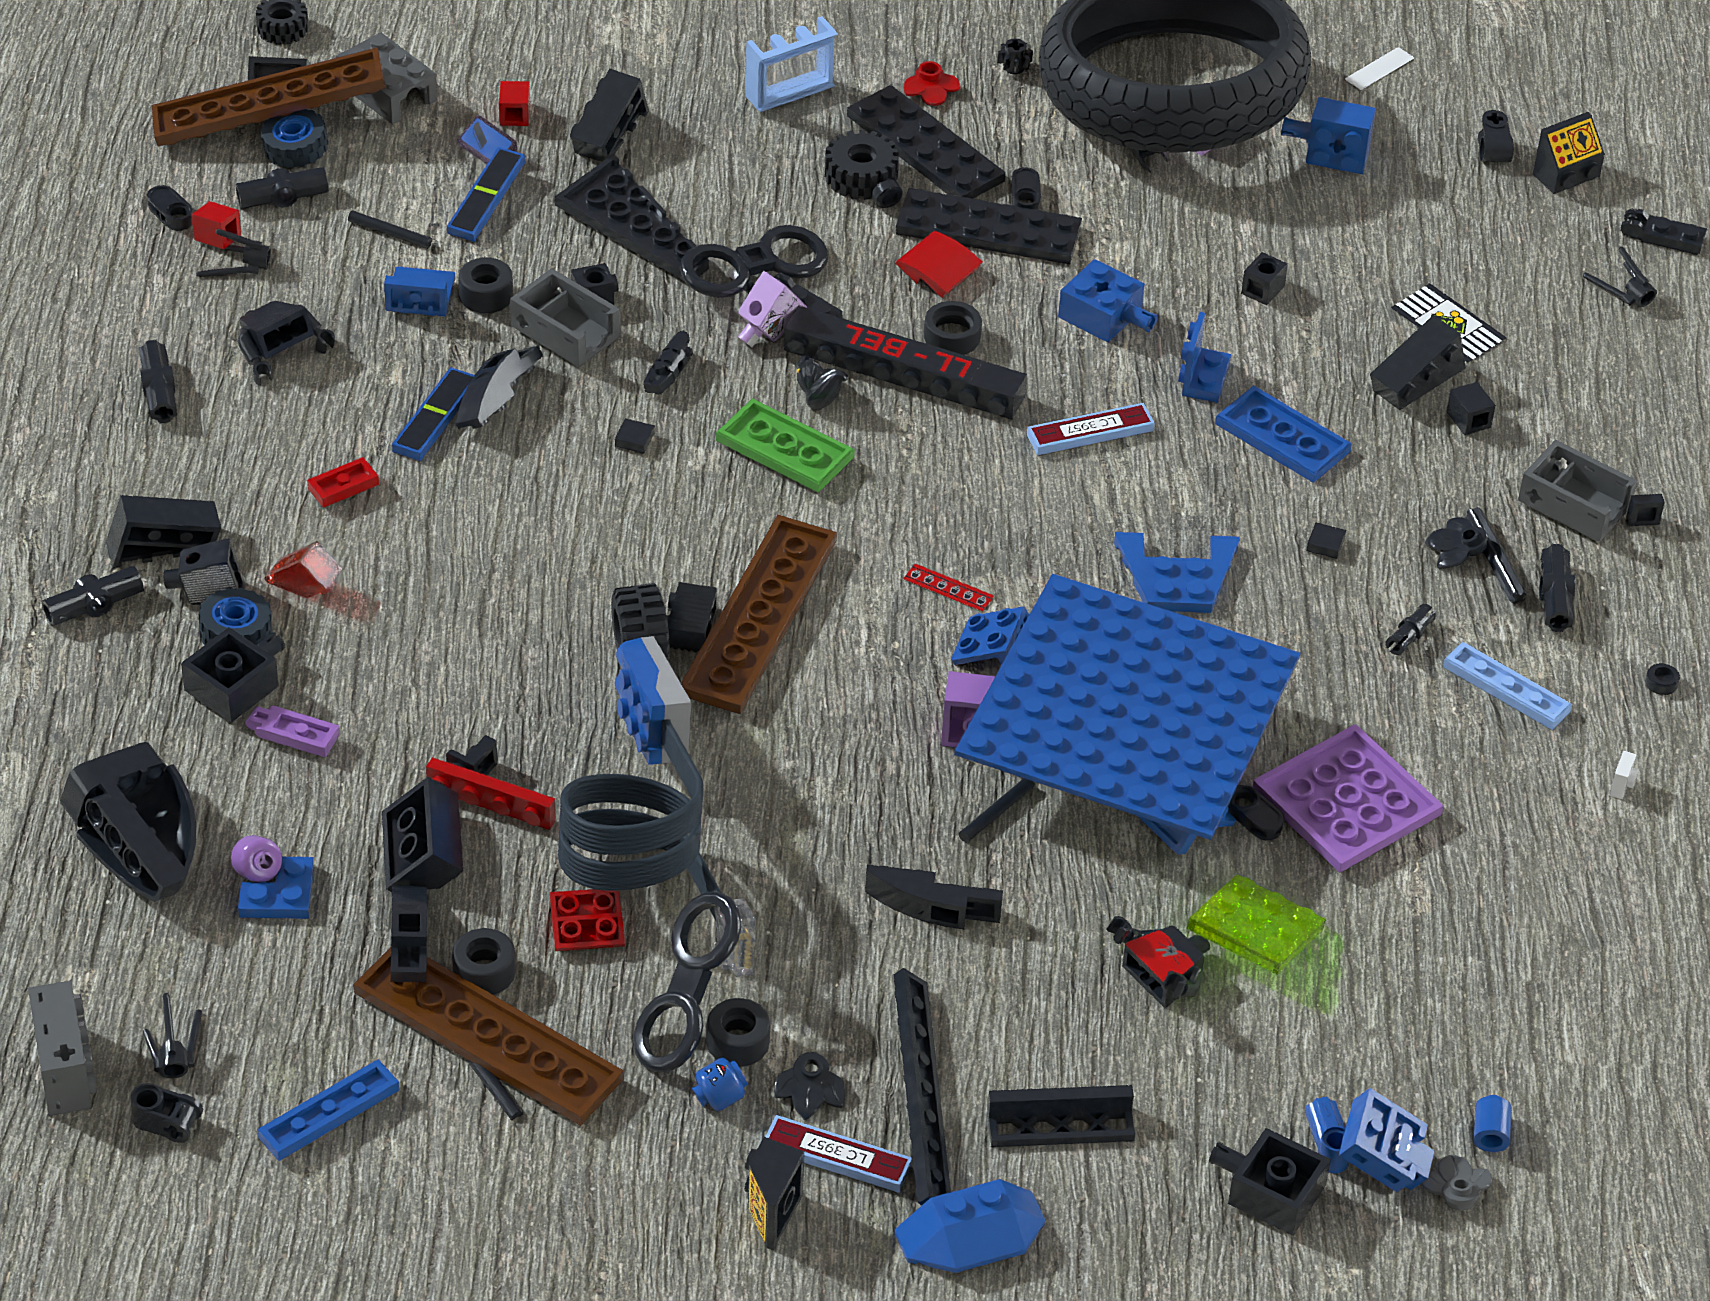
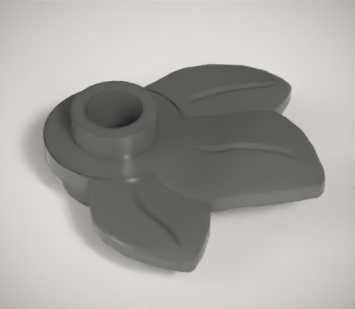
[1421,1155,1492,1211]

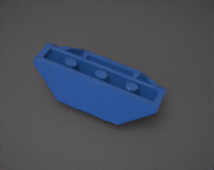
[894,1179,1045,1273]

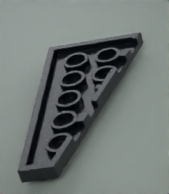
[555,154,709,281]

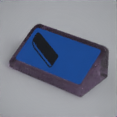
[457,115,518,164]

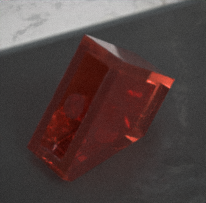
[263,541,343,598]

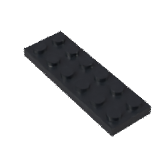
[847,85,1006,199]
[896,188,1082,265]

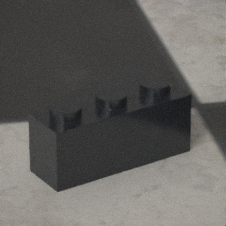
[570,69,649,162]

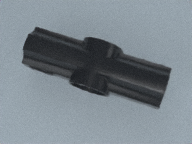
[235,167,329,209]
[139,340,177,423]
[1539,544,1576,632]
[41,566,144,626]

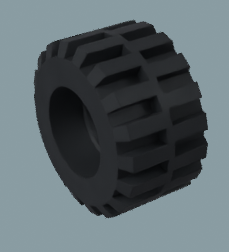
[611,583,670,660]

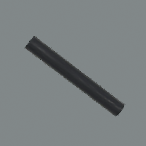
[348,210,432,249]
[959,778,1035,843]
[465,1058,523,1120]

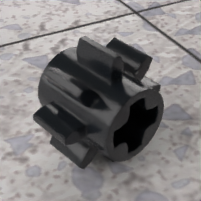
[997,38,1033,74]

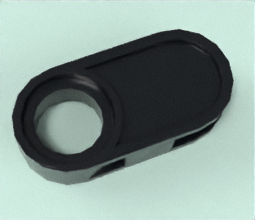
[1011,167,1041,210]
[147,185,193,231]
[1228,785,1284,841]

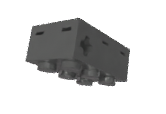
[336,32,437,125]
[510,268,620,367]
[1518,439,1637,542]
[28,980,97,1116]

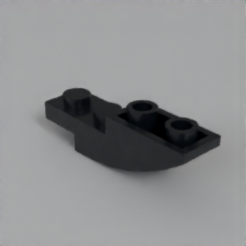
[455,345,543,429]
[865,864,1003,930]
[390,886,427,982]

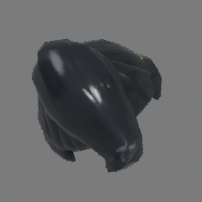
[796,355,848,410]

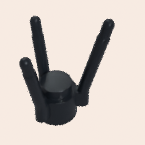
[196,229,271,277]
[1583,247,1657,307]
[143,993,202,1079]

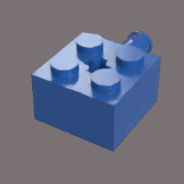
[1281,97,1376,175]
[1058,259,1157,342]

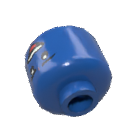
[692,1058,748,1111]

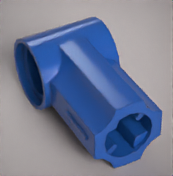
[1305,1097,1349,1173]

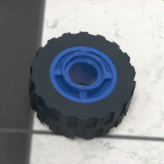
[261,109,329,168]
[198,588,272,645]

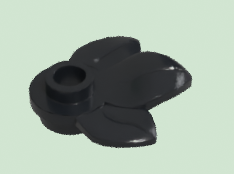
[1425,517,1488,569]
[774,1052,846,1120]

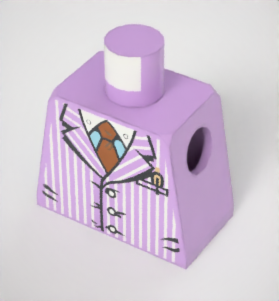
[738,271,807,348]

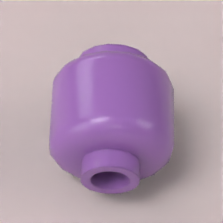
[231,835,282,882]

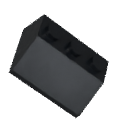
[382,777,463,892]

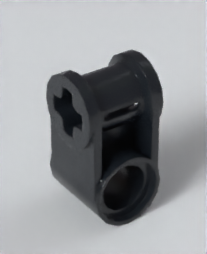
[1477,110,1514,162]
[130,1083,204,1143]

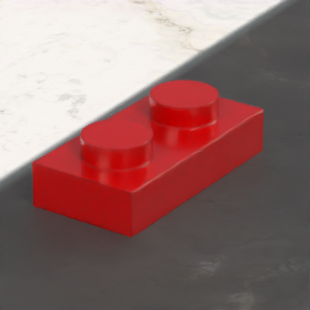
[307,457,379,508]

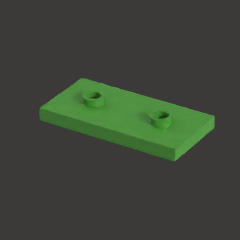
[716,398,855,493]

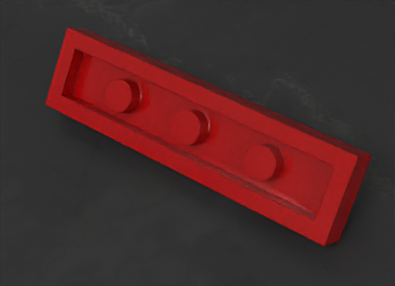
[426,757,556,830]

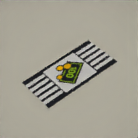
[1391,283,1507,362]

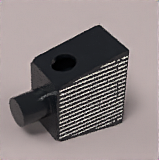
[163,538,245,605]

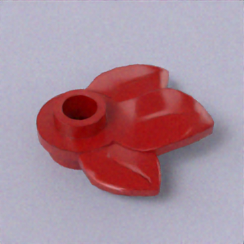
[903,61,960,106]

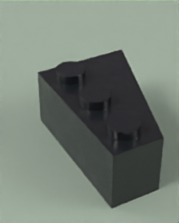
[1370,315,1466,410]
[106,495,221,569]

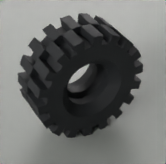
[825,130,899,200]

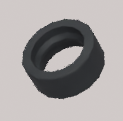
[923,301,982,355]

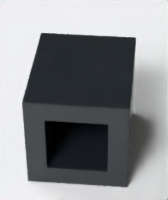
[1446,382,1496,436]

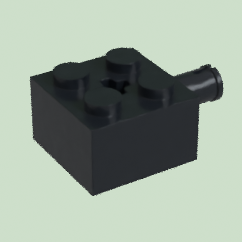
[181,627,285,723]
[1209,1128,1331,1236]

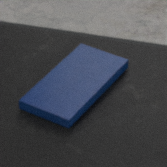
[1215,385,1352,483]

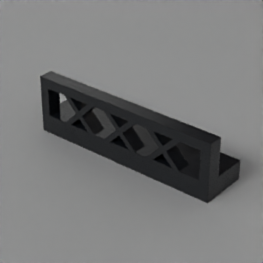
[987,1085,1135,1147]

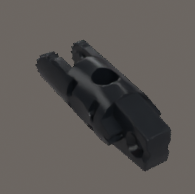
[643,330,693,395]

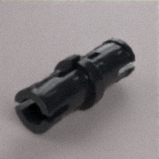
[1385,604,1437,655]

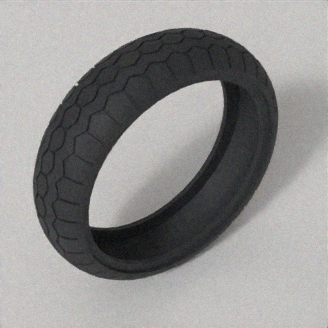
[1039,0,1311,153]

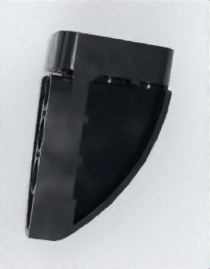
[60,742,196,902]

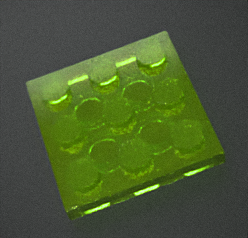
[1186,874,1326,975]

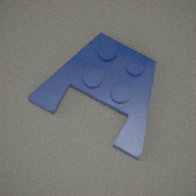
[1114,532,1239,613]

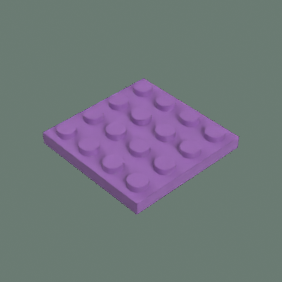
[1252,724,1444,873]

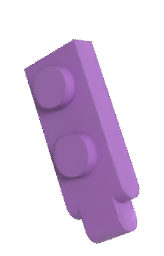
[246,706,340,758]

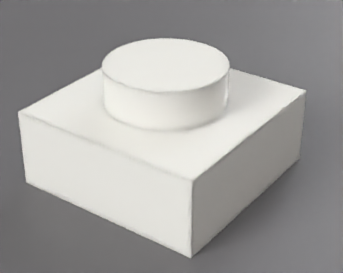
[1610,751,1639,800]

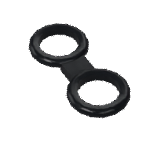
[680,225,828,298]
[633,892,742,1073]

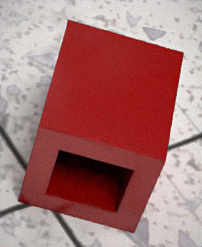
[499,81,530,126]
[192,201,241,249]

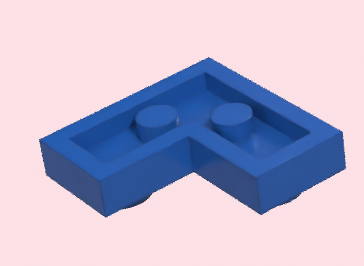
[238,856,314,919]

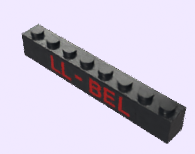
[784,305,1027,420]

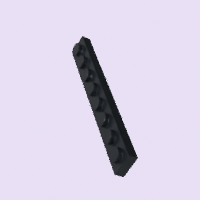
[893,968,951,1206]

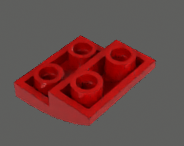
[895,231,983,298]
[550,889,625,951]

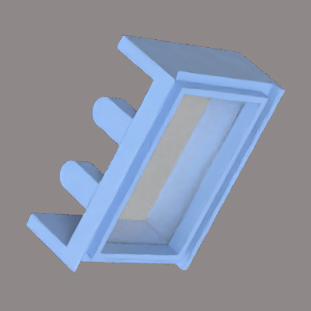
[746,16,838,112]

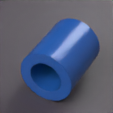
[1474,1095,1512,1152]

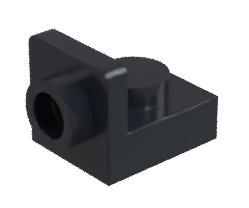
[446,735,498,775]

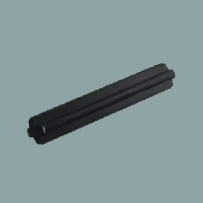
[1466,507,1527,604]

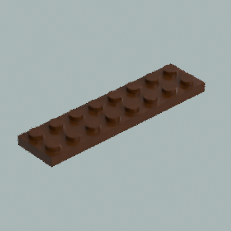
[151,47,386,147]
[681,514,837,714]
[353,947,624,1126]

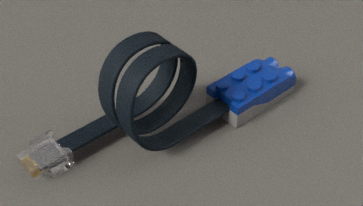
[558,636,756,977]

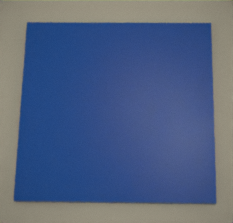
[954,573,1301,840]

